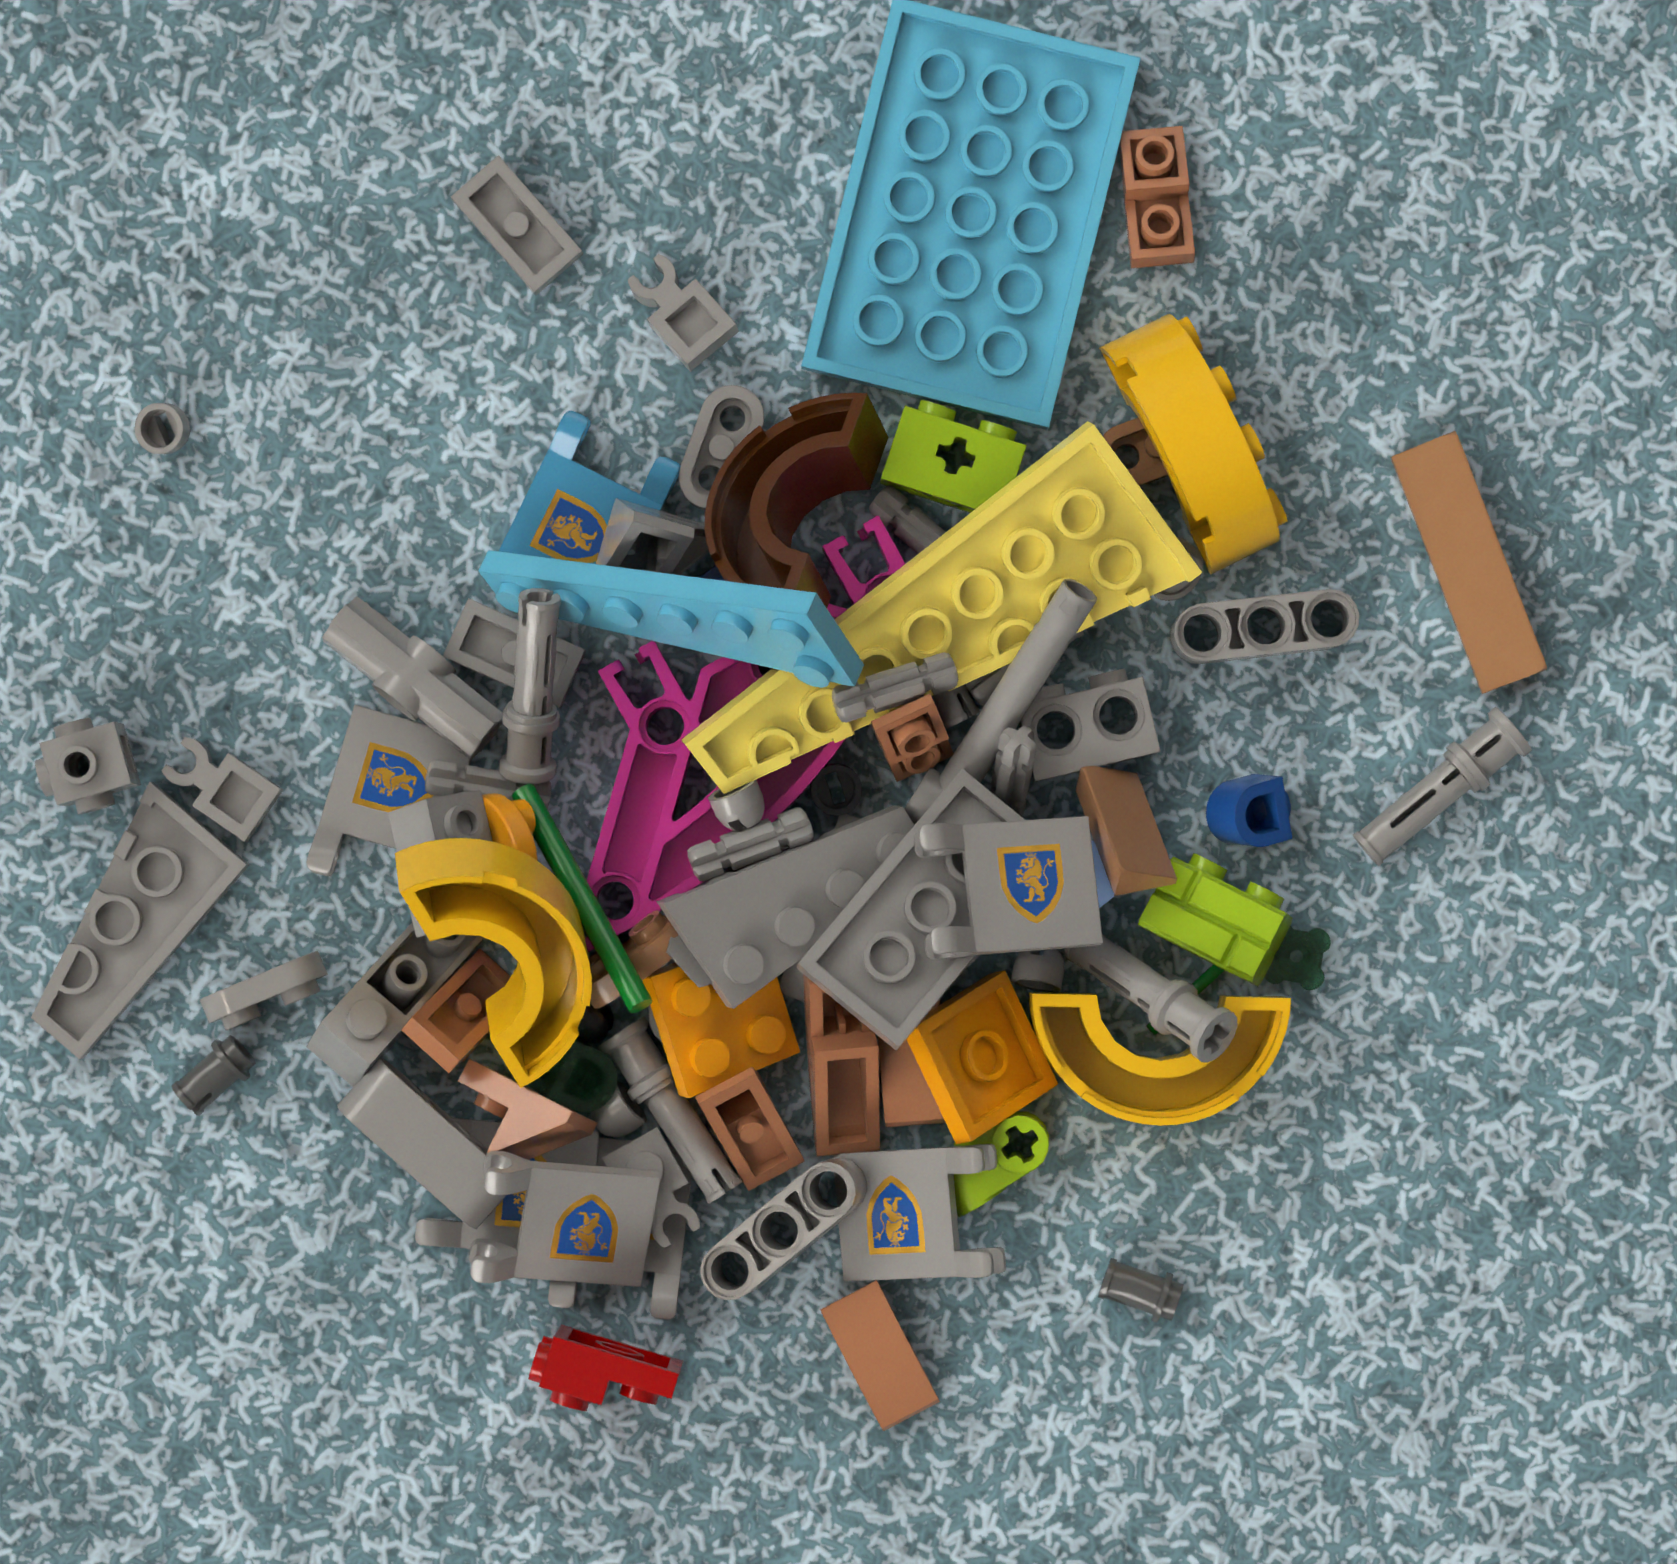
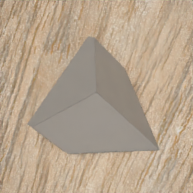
[596,498,709,575]

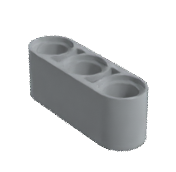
[1170,589,1359,664]
[337,1057,507,1229]
[700,1158,867,1300]

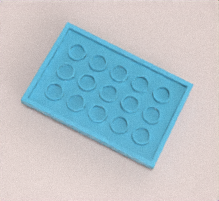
[801,0,1141,430]

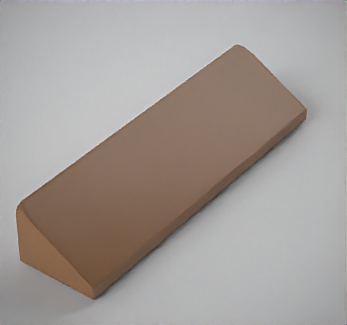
[1390,431,1547,694]

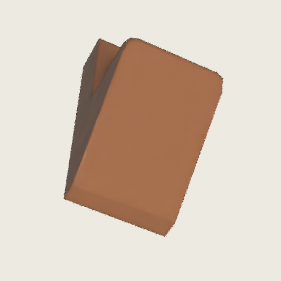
[401,949,511,1073]
[458,1059,597,1160]
[695,1067,805,1191]

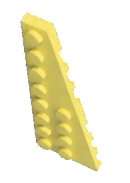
[681,421,1203,794]

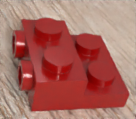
[528,1324,683,1411]

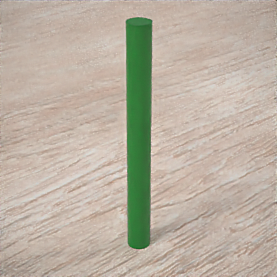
[511,784,653,1013]

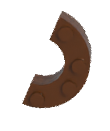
[704,392,889,608]

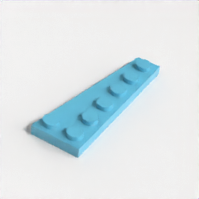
[478,550,864,688]

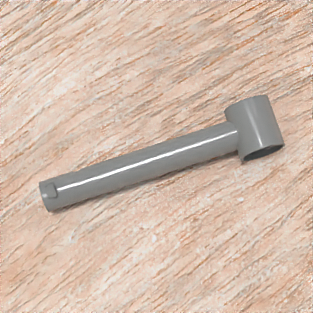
[904,579,1097,825]

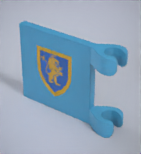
[499,411,681,564]

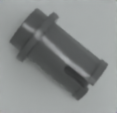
[171,1035,256,1116]
[1098,1258,1183,1323]

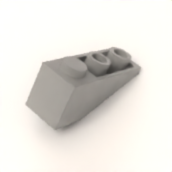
[306,922,484,1087]

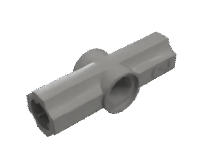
[322,596,503,760]

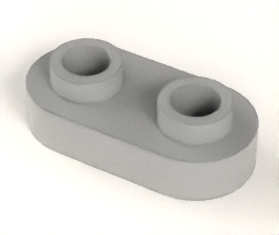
[679,385,764,510]
[200,951,328,1030]

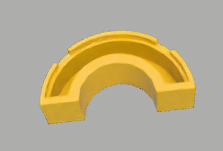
[1099,314,1288,575]
[395,838,592,1089]
[1029,992,1291,1126]

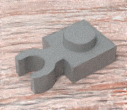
[628,254,739,372]
[161,737,284,842]
[602,1127,700,1248]

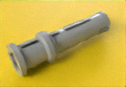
[499,588,561,784]
[1353,707,1532,866]
[1064,934,1238,1063]
[597,1016,743,1204]

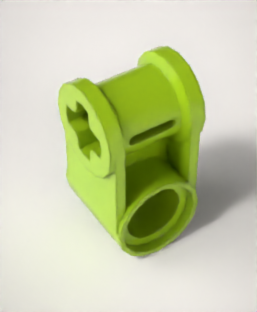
[953,1111,1049,1217]

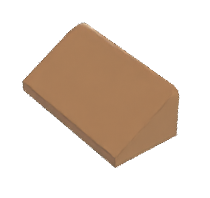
[1076,766,1177,896]

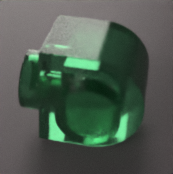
[529,1038,617,1112]

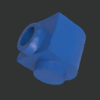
[1206,774,1293,847]

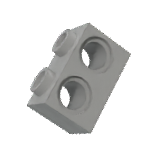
[1019,668,1161,783]

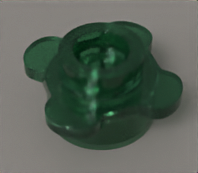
[1264,926,1331,990]

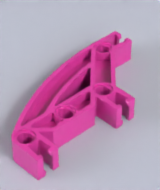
[585,515,905,953]

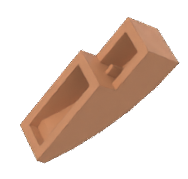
[803,974,880,1156]

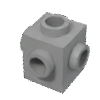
[35,718,141,814]

